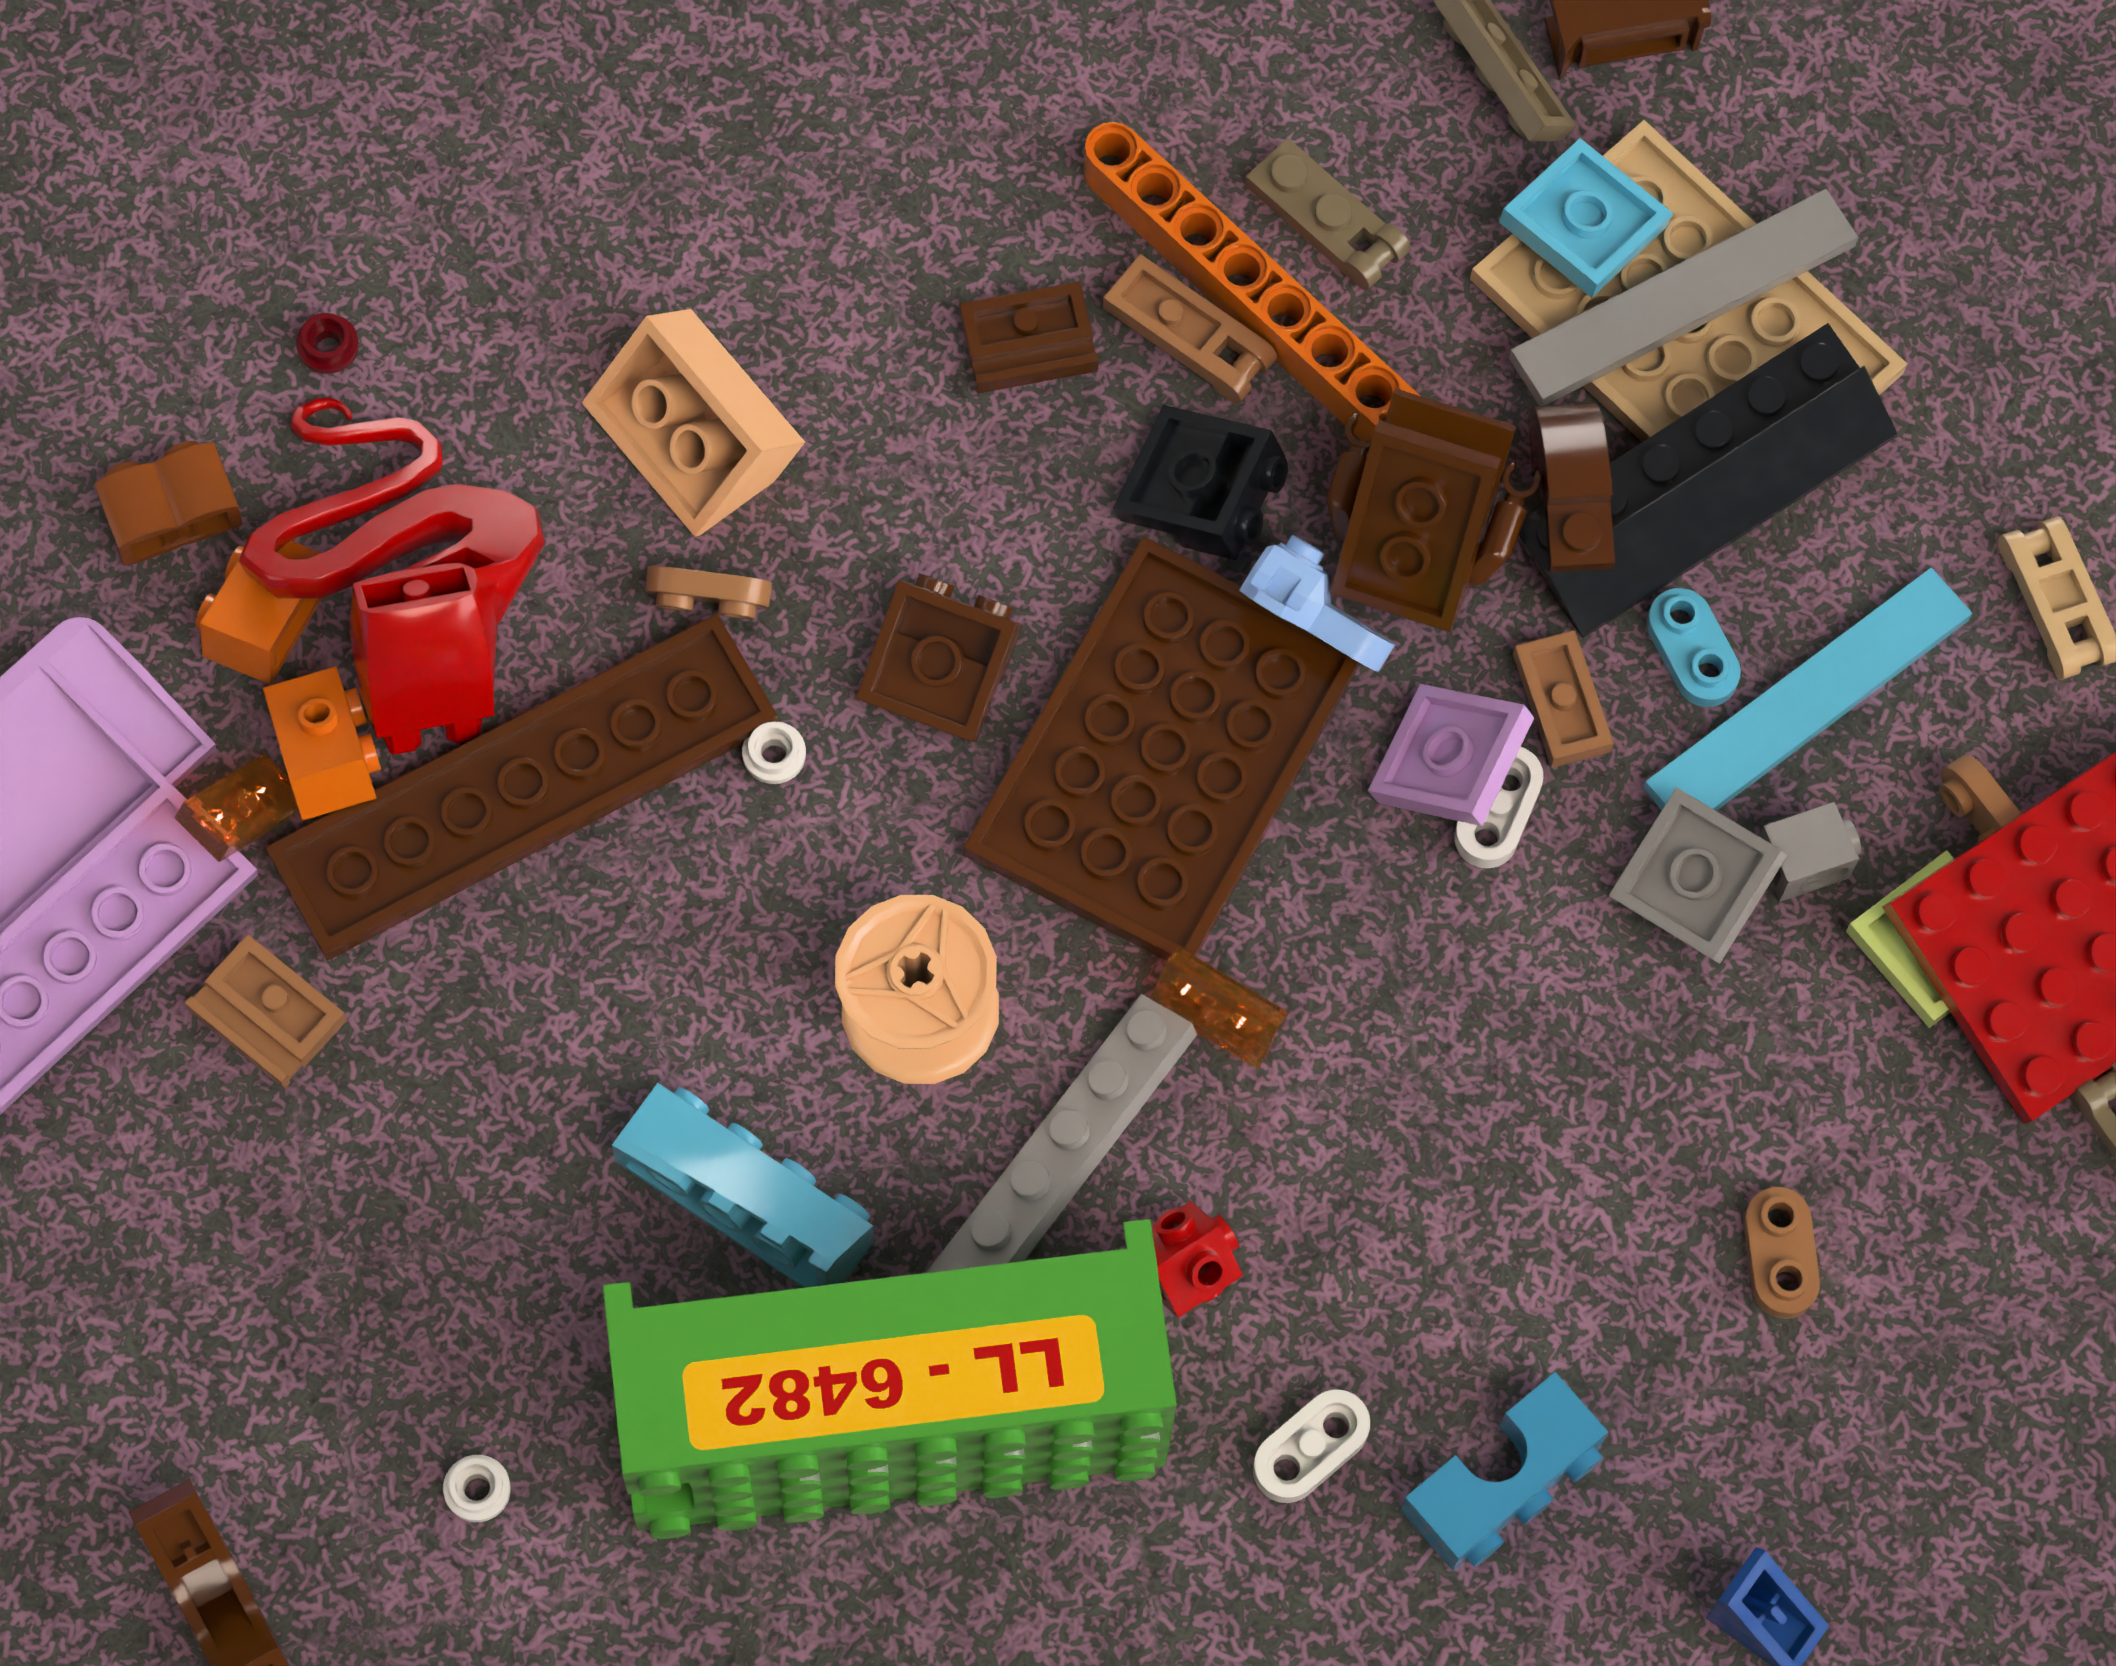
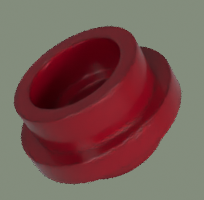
[296,313,359,374]

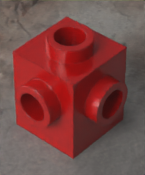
[1152,1201,1243,1318]

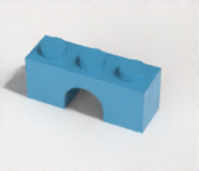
[1400,1372,1608,1571]

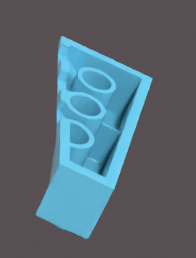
[612,1083,874,1288]

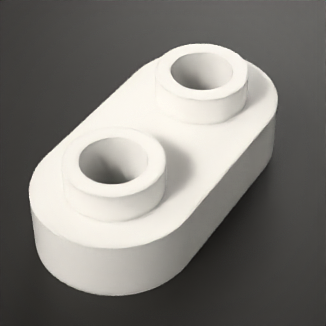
[1454,747,1543,868]
[1253,1390,1370,1503]

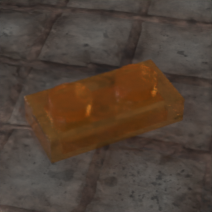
[174,753,299,862]
[1150,946,1289,1069]

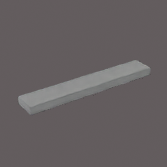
[1509,189,1859,406]

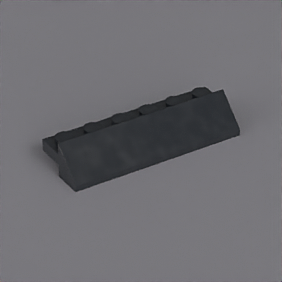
[1518,323,1898,638]

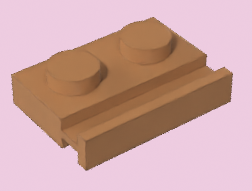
[185,934,347,1090]

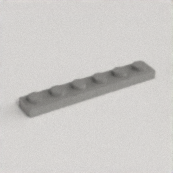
[926,994,1197,1273]

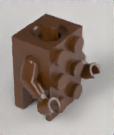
[1326,388,1541,632]

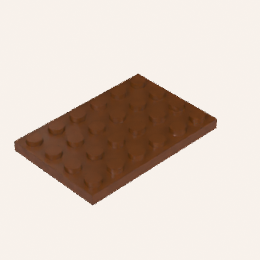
[963,536,1361,972]

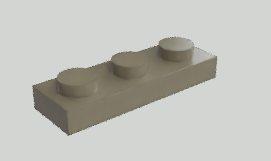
[1433,0,1577,141]

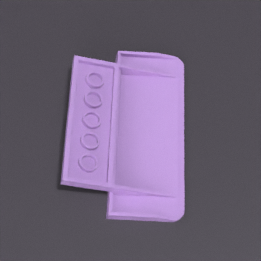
[0,617,258,1115]

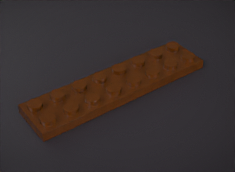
[265,614,779,961]

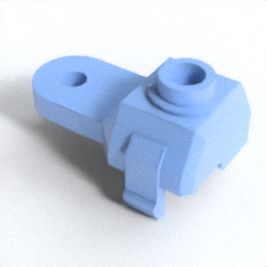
[1239,535,1395,672]

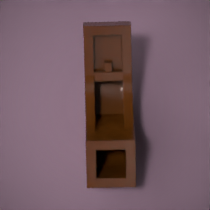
[1528,403,1615,573]
[129,1479,290,1666]

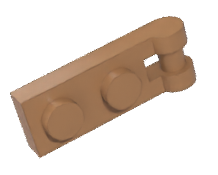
[1103,254,1277,404]

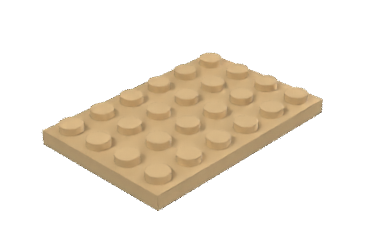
[1470,120,1908,442]

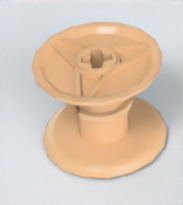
[835,895,999,1084]

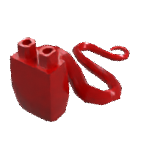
[239,398,545,755]

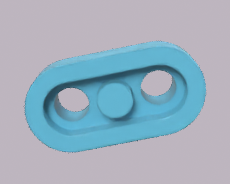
[1647,588,1741,707]

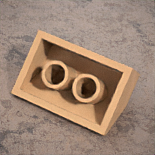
[582,309,805,537]

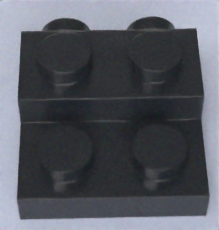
[1113,405,1288,560]

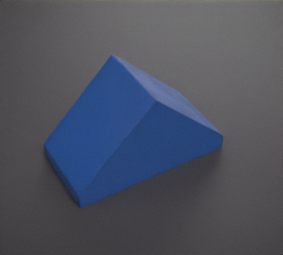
[1706,1547,1829,1666]

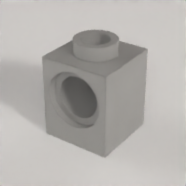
[1759,802,1861,902]

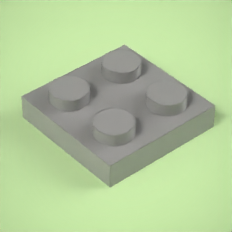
[1609,787,1787,964]

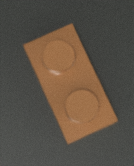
[1513,630,1614,768]

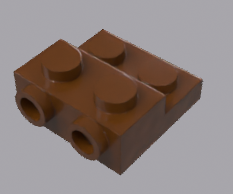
[856,573,1023,742]

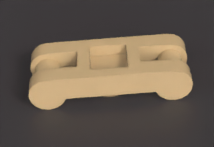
[1998,516,2116,680]

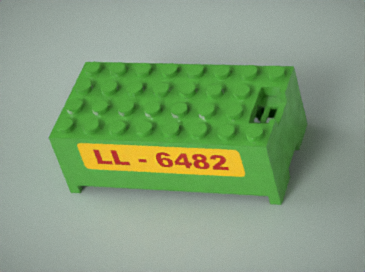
[603,1219,1177,1539]

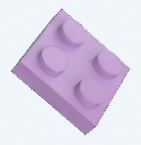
[1368,684,1534,826]

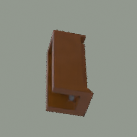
[1544,0,1711,80]

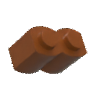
[94,441,243,565]

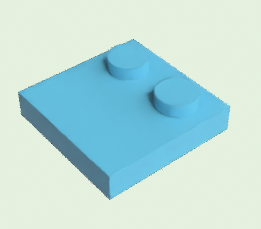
[1499,138,1673,298]

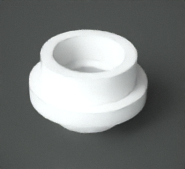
[742,722,806,784]
[443,1455,511,1522]

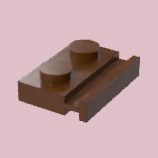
[959,281,1099,394]

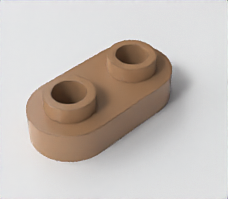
[644,566,772,619]
[1939,754,2021,842]
[1743,1187,1820,1319]

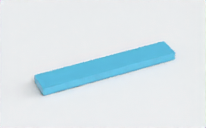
[1643,567,1972,811]

